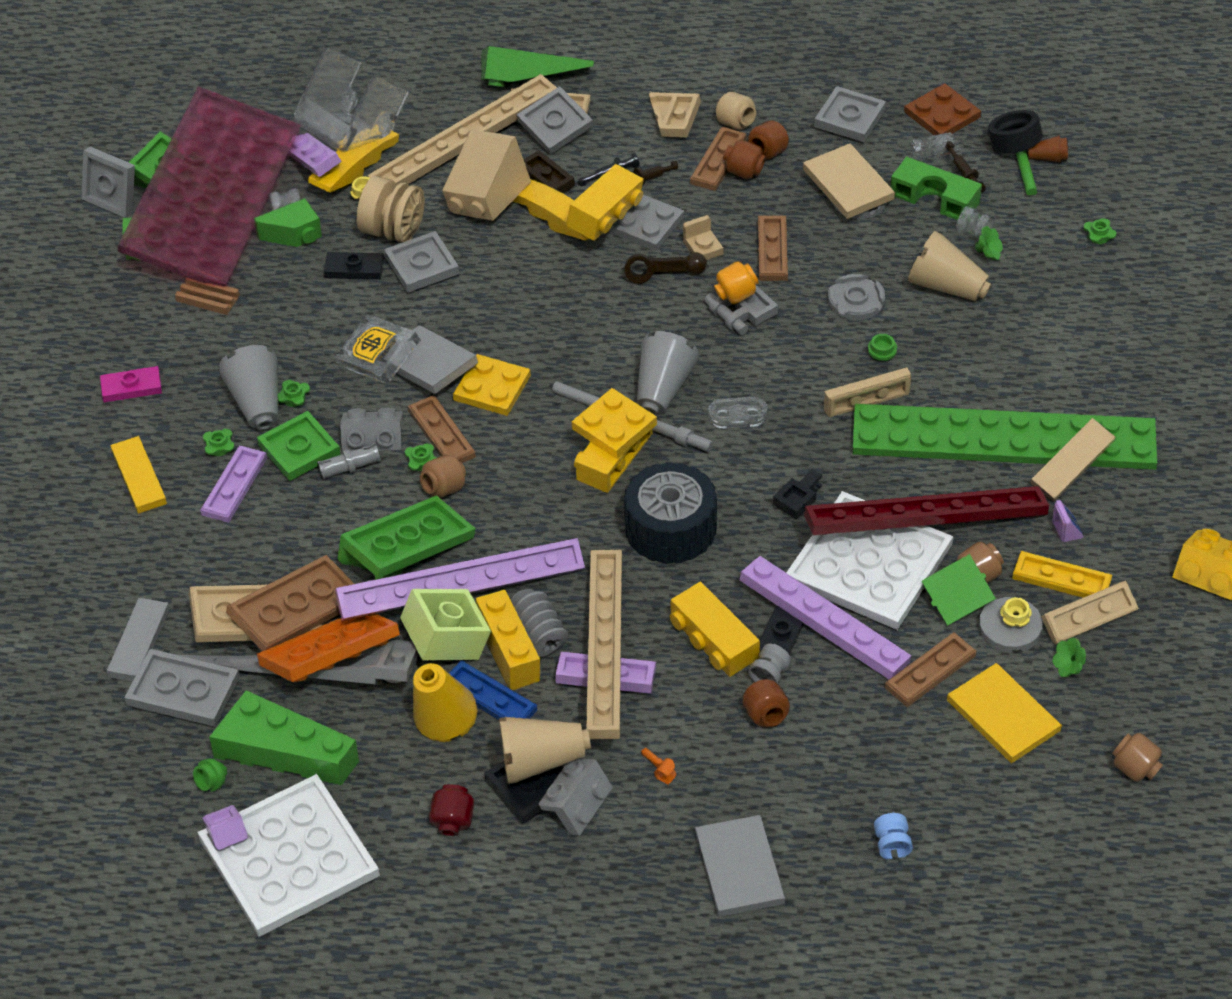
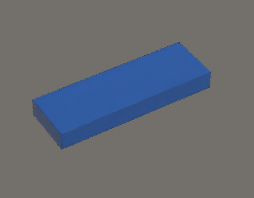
[449,660,537,720]

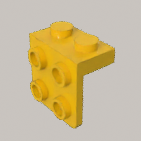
[1172,528,1232,600]

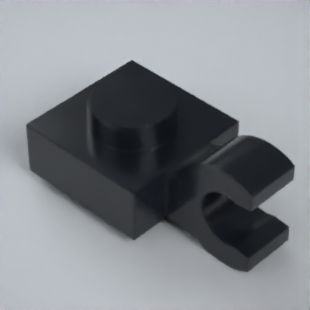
[773,469,822,519]

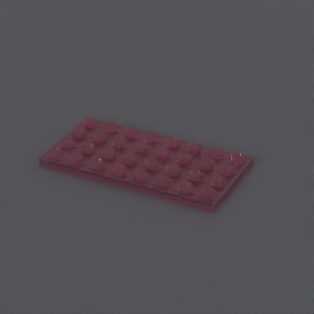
[117,86,301,288]

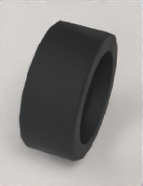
[988,110,1043,153]

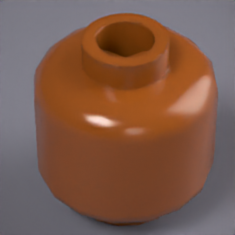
[748,120,789,160]
[723,139,766,180]
[742,679,790,728]

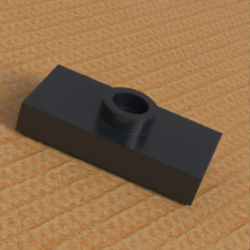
[324,252,384,280]
[760,605,804,655]

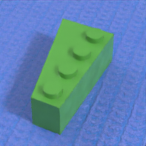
[209,690,359,785]

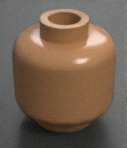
[420,455,466,498]
[957,542,1004,584]
[1112,733,1163,782]

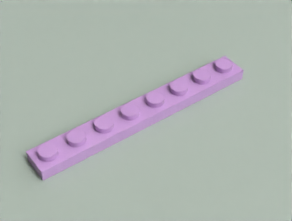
[335,538,585,621]

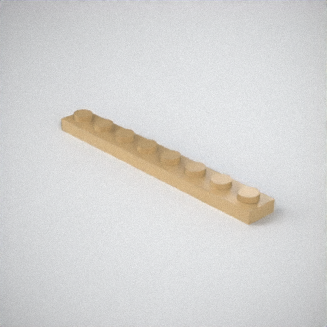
[368,74,557,185]
[586,550,622,739]

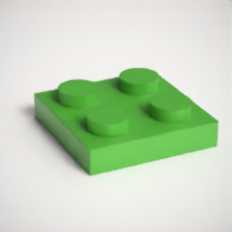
[257,411,340,481]

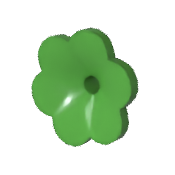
[975,226,1003,260]
[1052,638,1086,678]

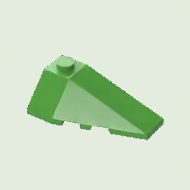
[481,46,594,87]

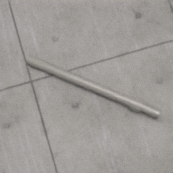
[552,381,713,452]

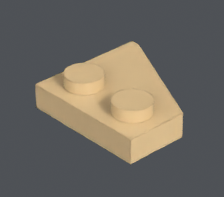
[649,92,701,137]

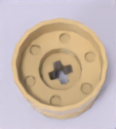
[357,176,425,243]

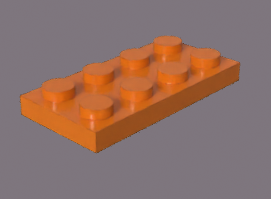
[257,614,400,682]

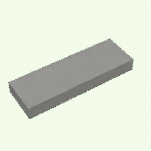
[107,598,170,681]

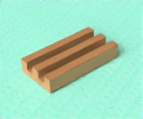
[175,276,240,315]

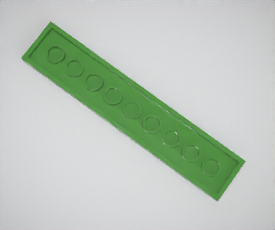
[853,404,1157,470]

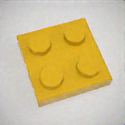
[453,354,531,416]
[572,388,657,459]

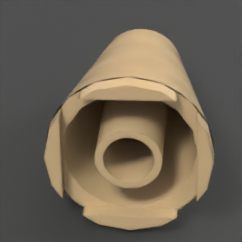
[908,231,992,301]
[499,717,591,784]

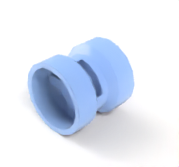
[874,813,913,859]

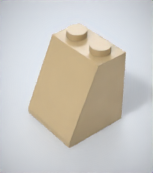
[442,129,531,221]

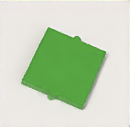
[921,554,996,626]

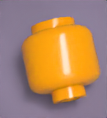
[714,261,759,305]

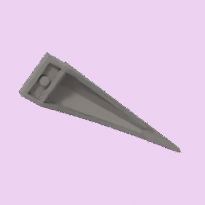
[175,639,419,685]

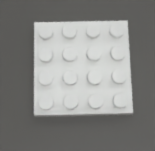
[786,491,953,630]
[198,774,380,937]

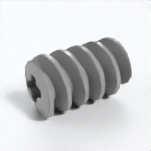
[511,589,569,657]

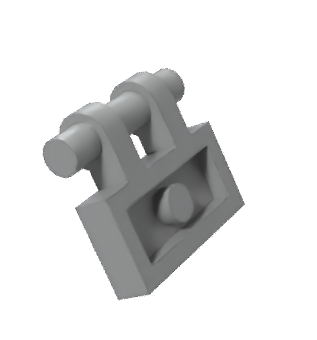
[704,285,778,335]

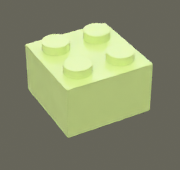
[400,589,491,661]

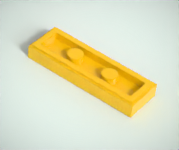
[110,436,167,514]
[1012,551,1112,598]

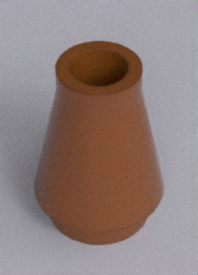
[1028,135,1068,163]

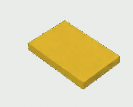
[947,663,1062,764]

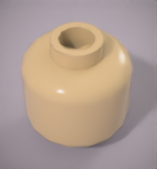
[716,92,756,130]

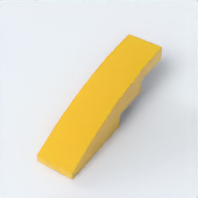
[308,124,399,193]
[513,179,589,241]

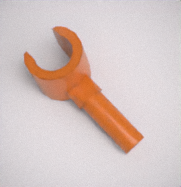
[641,748,677,785]

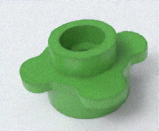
[1083,218,1116,244]
[278,380,310,407]
[203,429,235,456]
[405,443,437,471]

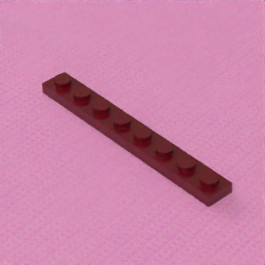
[804,486,1050,535]

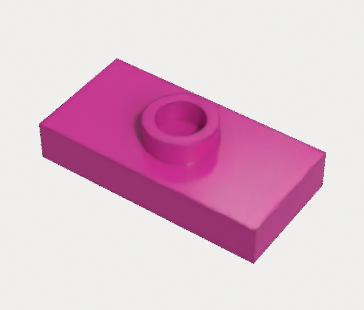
[100,366,162,403]

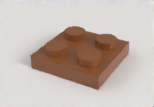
[904,83,981,141]

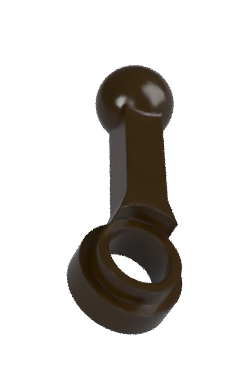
[625,252,707,283]

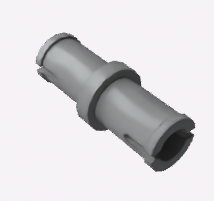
[317,443,381,480]

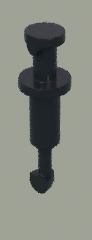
[578,153,640,186]

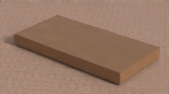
[226,555,354,651]

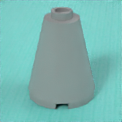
[637,331,699,416]
[219,345,278,430]

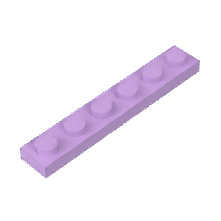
[739,556,912,680]

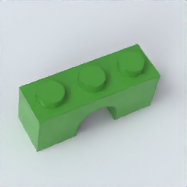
[891,156,982,223]

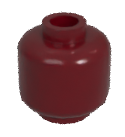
[429,784,475,836]

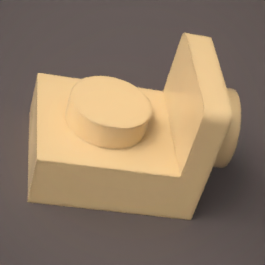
[683,215,723,260]

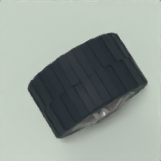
[624,462,717,564]

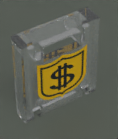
[333,314,421,384]

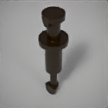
[945,141,986,193]
[633,161,678,185]

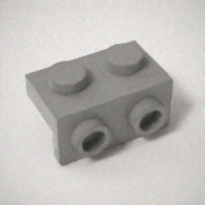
[340,408,403,451]
[539,758,613,836]

